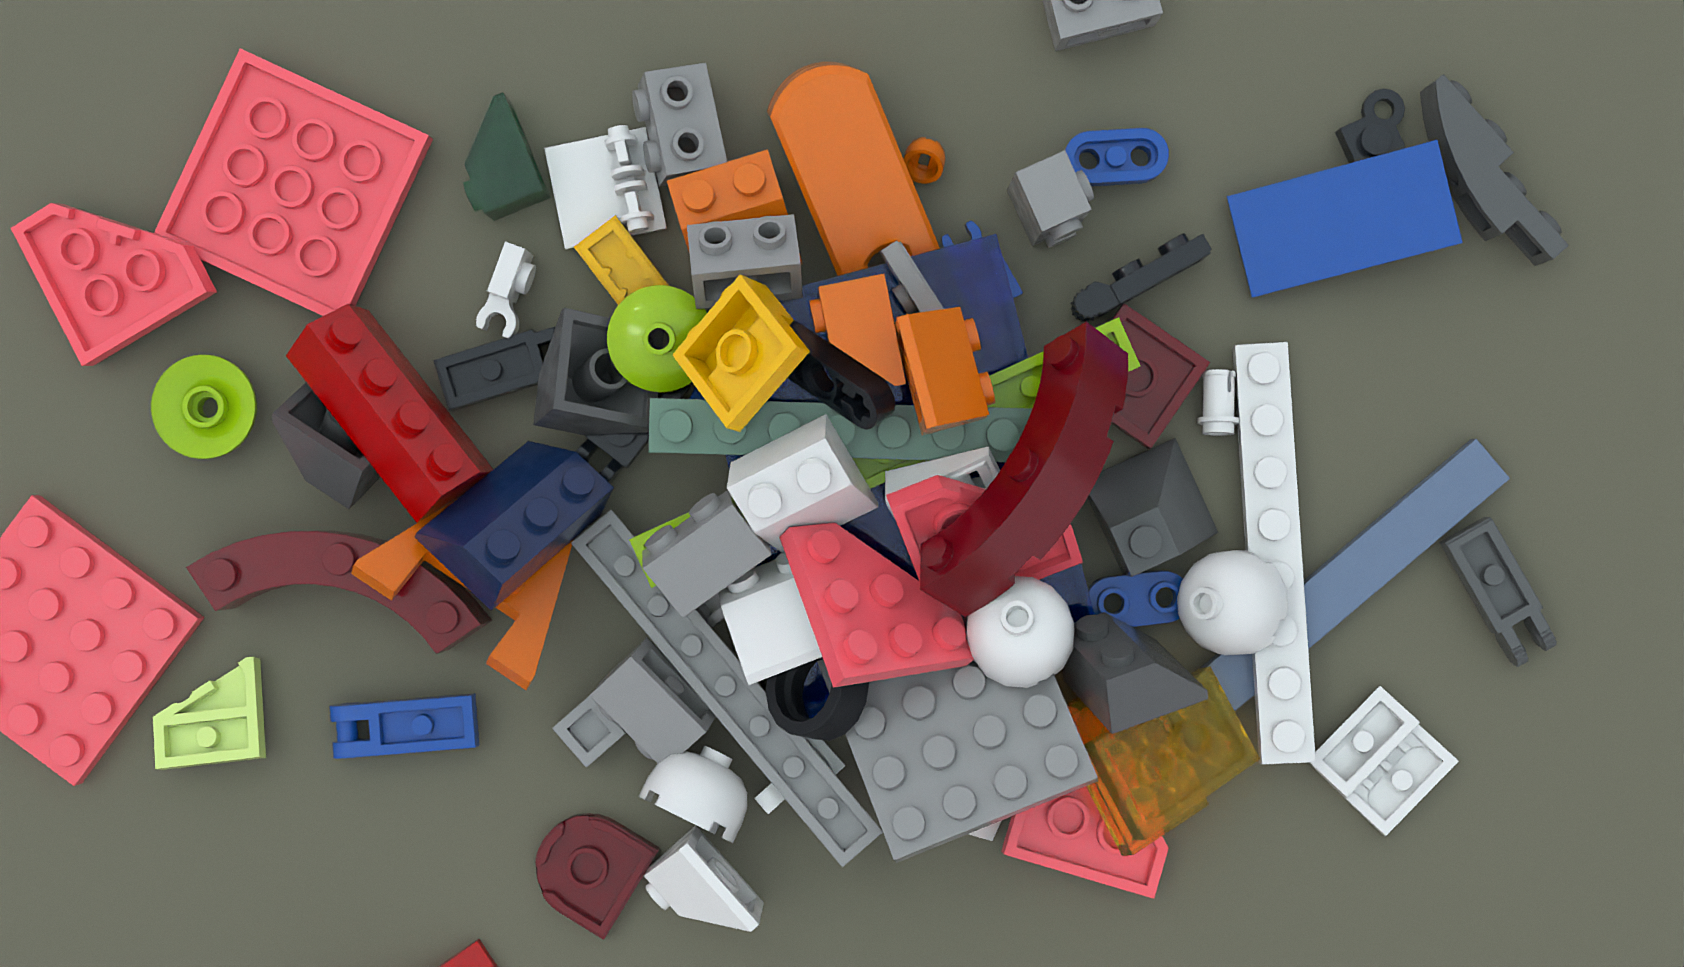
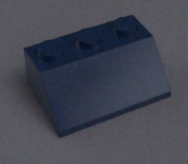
[415,441,614,611]

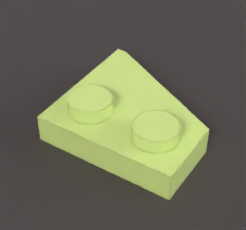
[153,657,266,770]

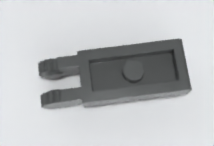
[1439,517,1557,667]

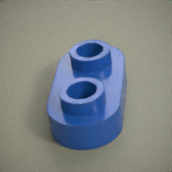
[1065,128,1169,186]
[1084,570,1183,627]

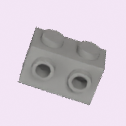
[1042,0,1163,51]
[632,63,727,187]
[1007,150,1094,248]
[687,214,803,309]
[642,490,772,618]
[589,637,716,763]

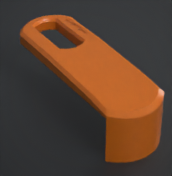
[767,62,964,360]

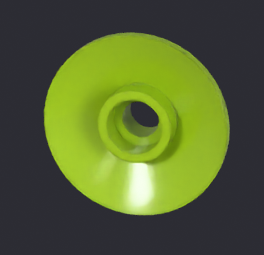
[607,285,707,392]
[151,355,257,459]

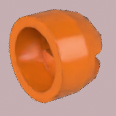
[903,137,946,184]

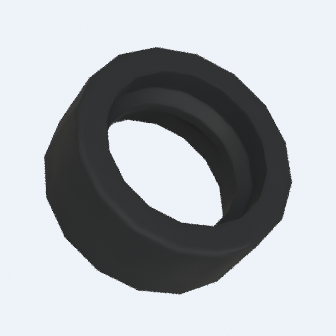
[766,657,869,741]

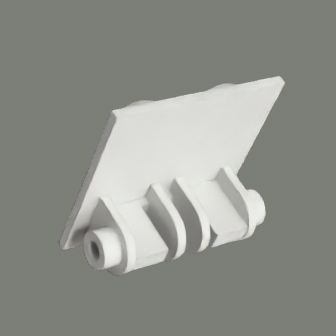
[544,125,667,250]

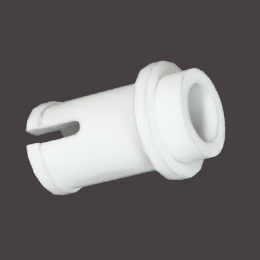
[1197,369,1240,436]

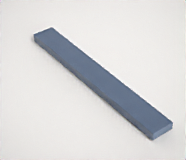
[1164,439,1510,747]

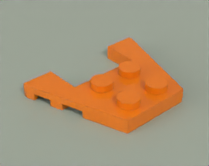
[351,499,574,690]

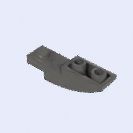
[1420,74,1569,266]

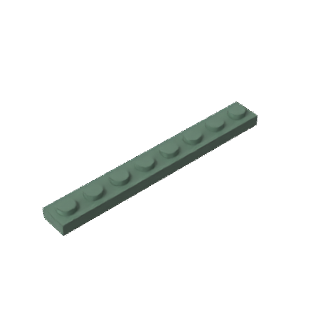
[648,398,1032,462]

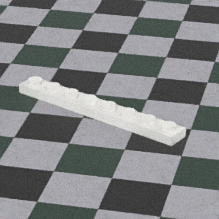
[1232,342,1316,764]

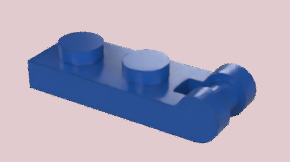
[329,693,480,759]

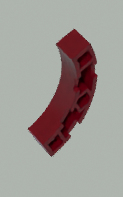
[920,321,1128,617]
[186,530,492,654]

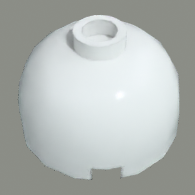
[1177,550,1288,655]
[966,576,1074,688]
[638,746,747,843]

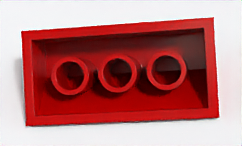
[286,304,493,523]

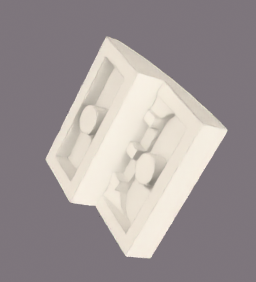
[1309,686,1459,837]

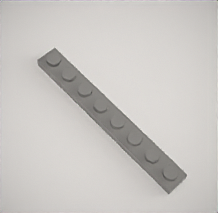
[571,510,883,867]

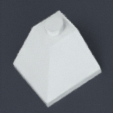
[644,825,764,932]

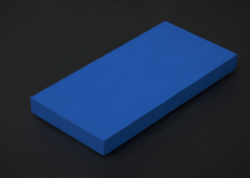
[1227,140,1463,298]

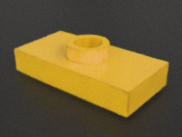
[574,215,670,305]

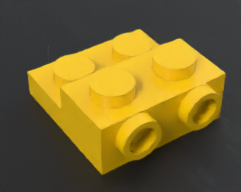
[672,275,810,432]

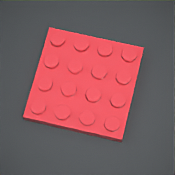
[154,48,433,316]
[0,495,205,786]

